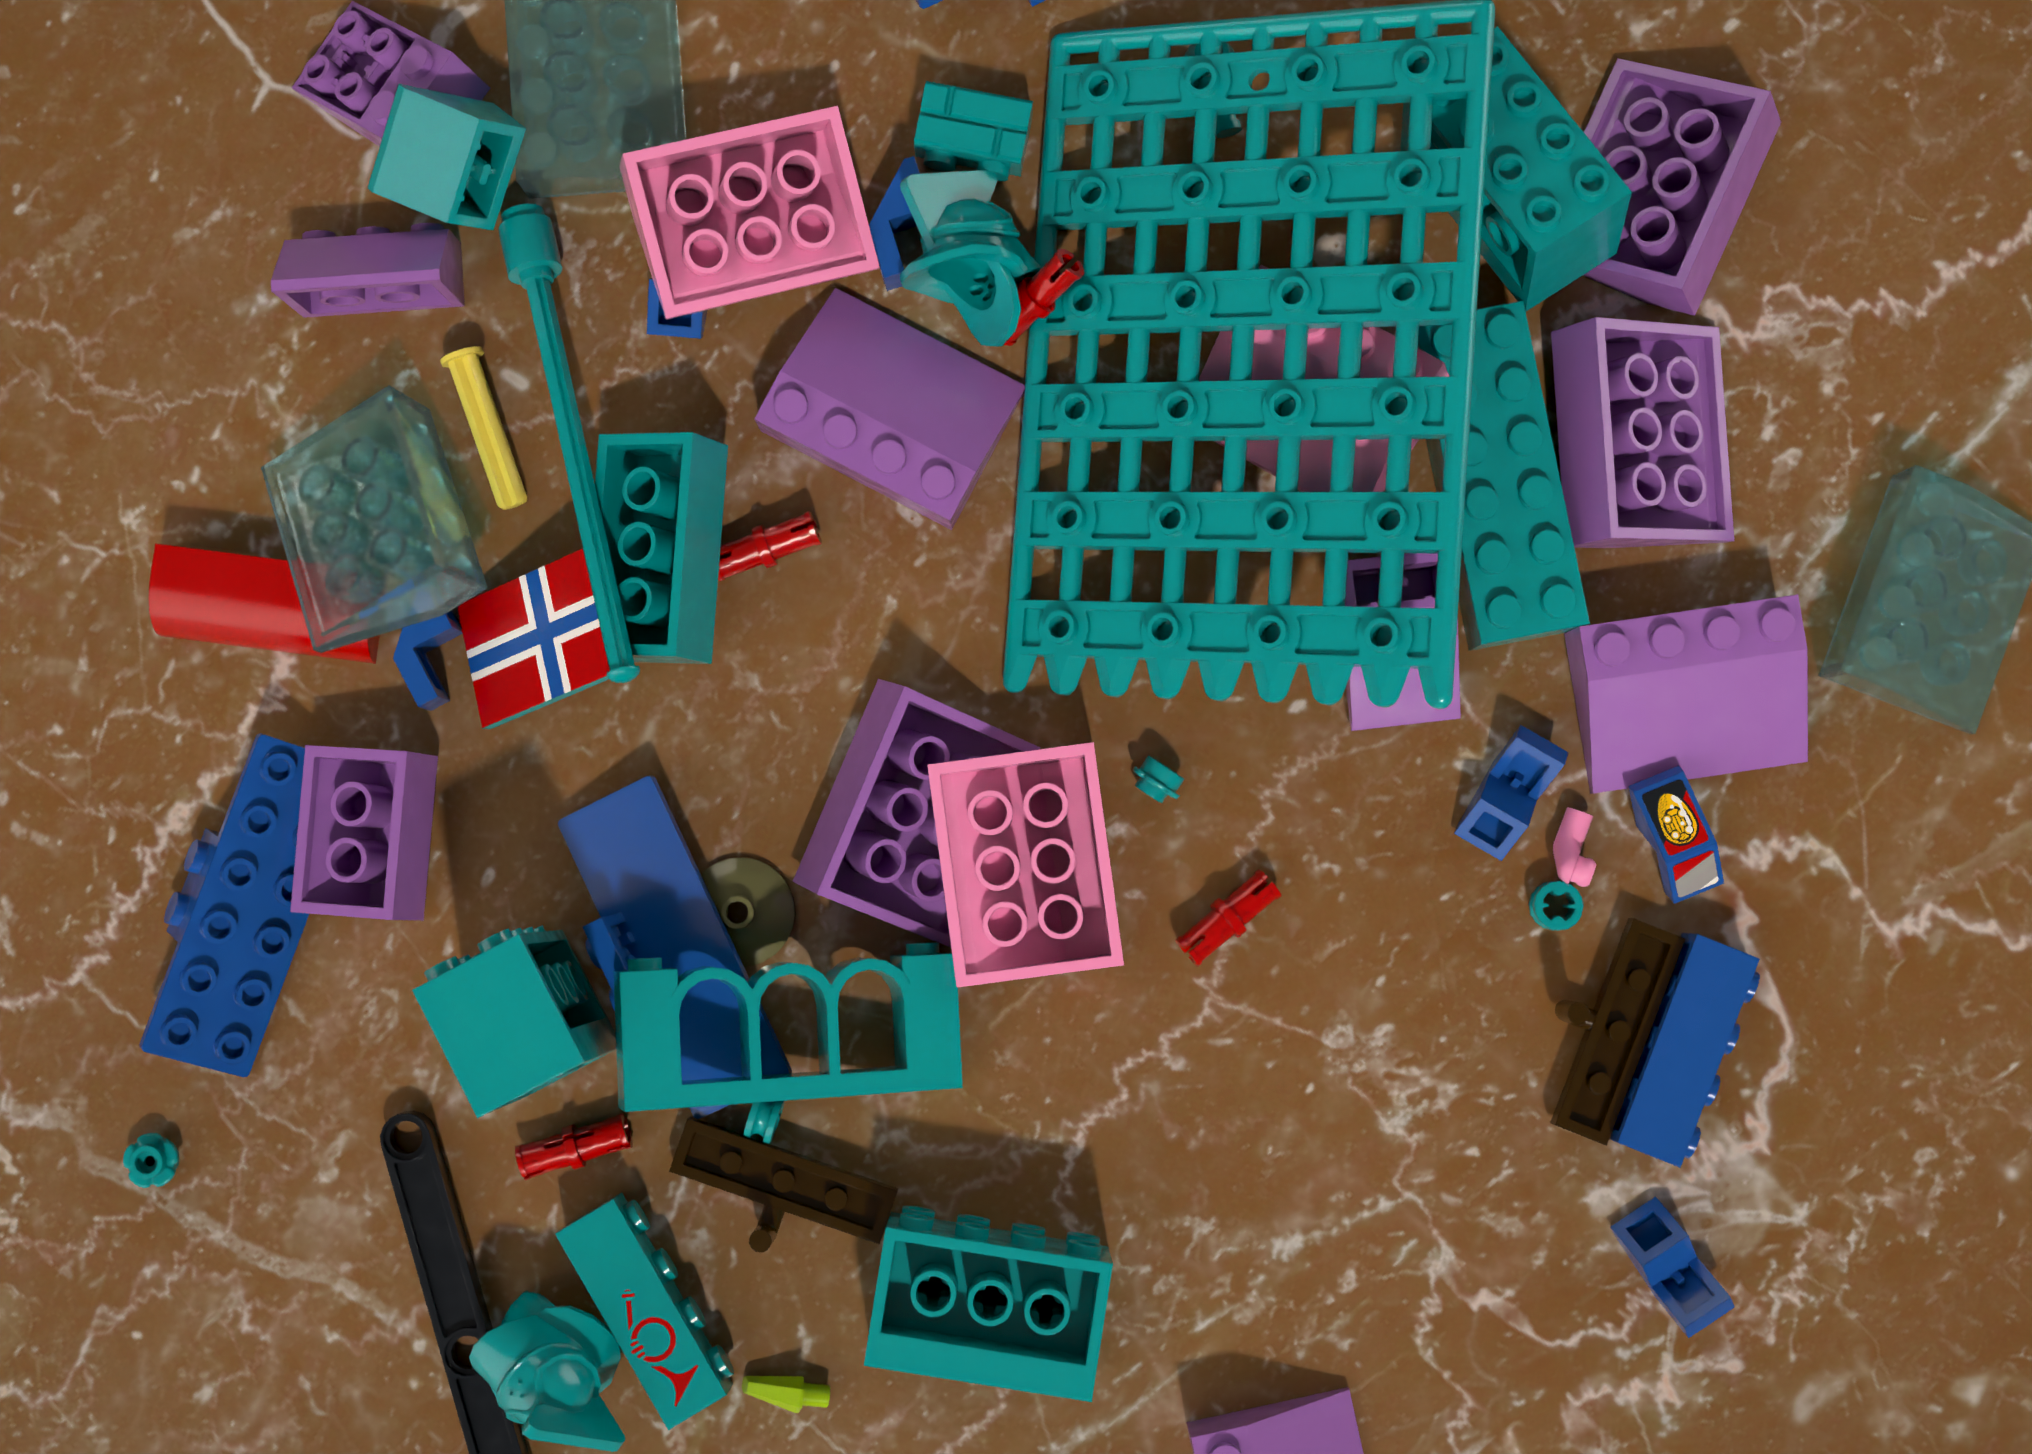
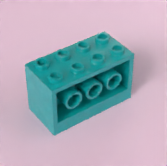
[1400,26,1632,311]
[412,925,616,1118]
[864,1206,1113,1402]

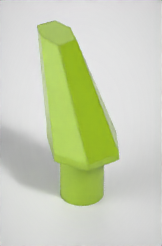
[742,1376,830,1413]

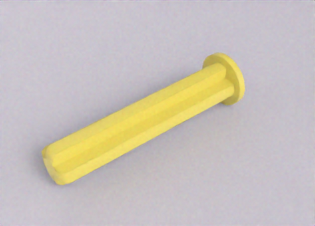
[440,346,527,510]

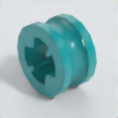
[1528,881,1584,931]
[743,1101,785,1144]

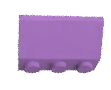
[271,223,465,317]
[290,745,438,921]

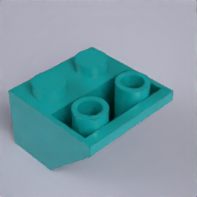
[368,84,526,230]

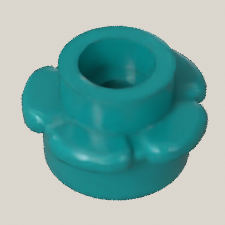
[1133,755,1185,803]
[123,1133,179,1188]

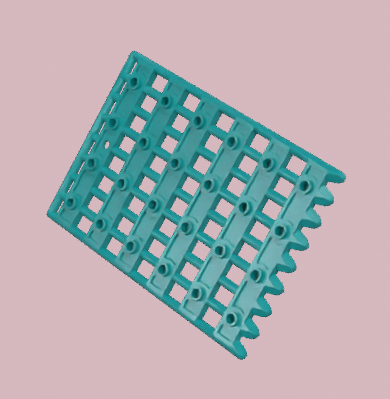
[1003,0,1496,709]

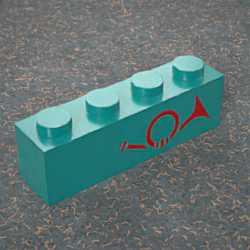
[555,1192,734,1430]

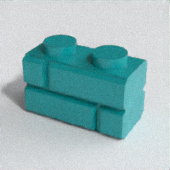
[914,81,1033,181]

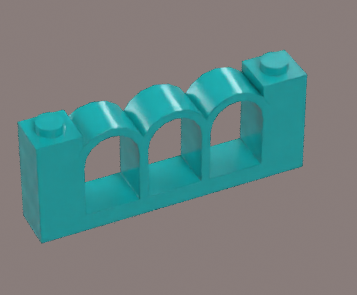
[613,942,963,1112]

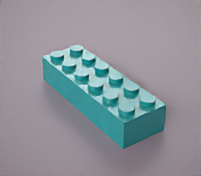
[1418,301,1590,651]

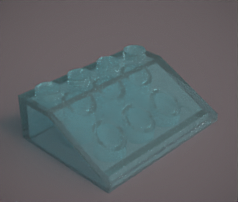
[504,0,686,199]
[261,385,488,653]
[1819,465,2032,735]

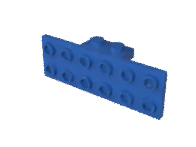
[139,733,309,1077]
[558,776,792,1119]

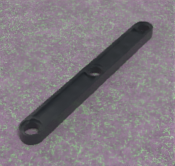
[380,1111,529,1454]

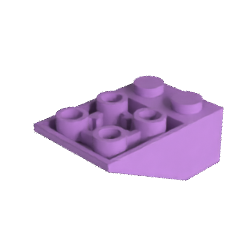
[292,1,490,147]
[1345,553,1461,731]

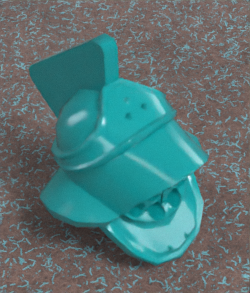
[899,170,1042,347]
[469,1291,626,1452]

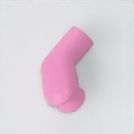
[1553,807,1596,887]

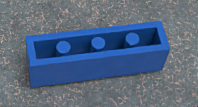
[1609,933,1760,1168]

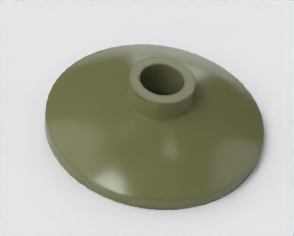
[701,858,795,967]

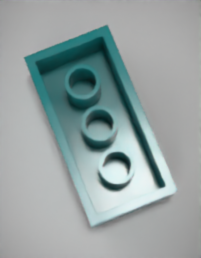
[595,432,728,664]

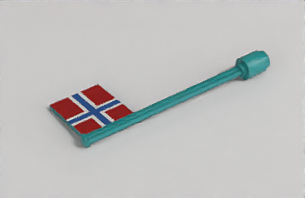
[457,203,640,729]

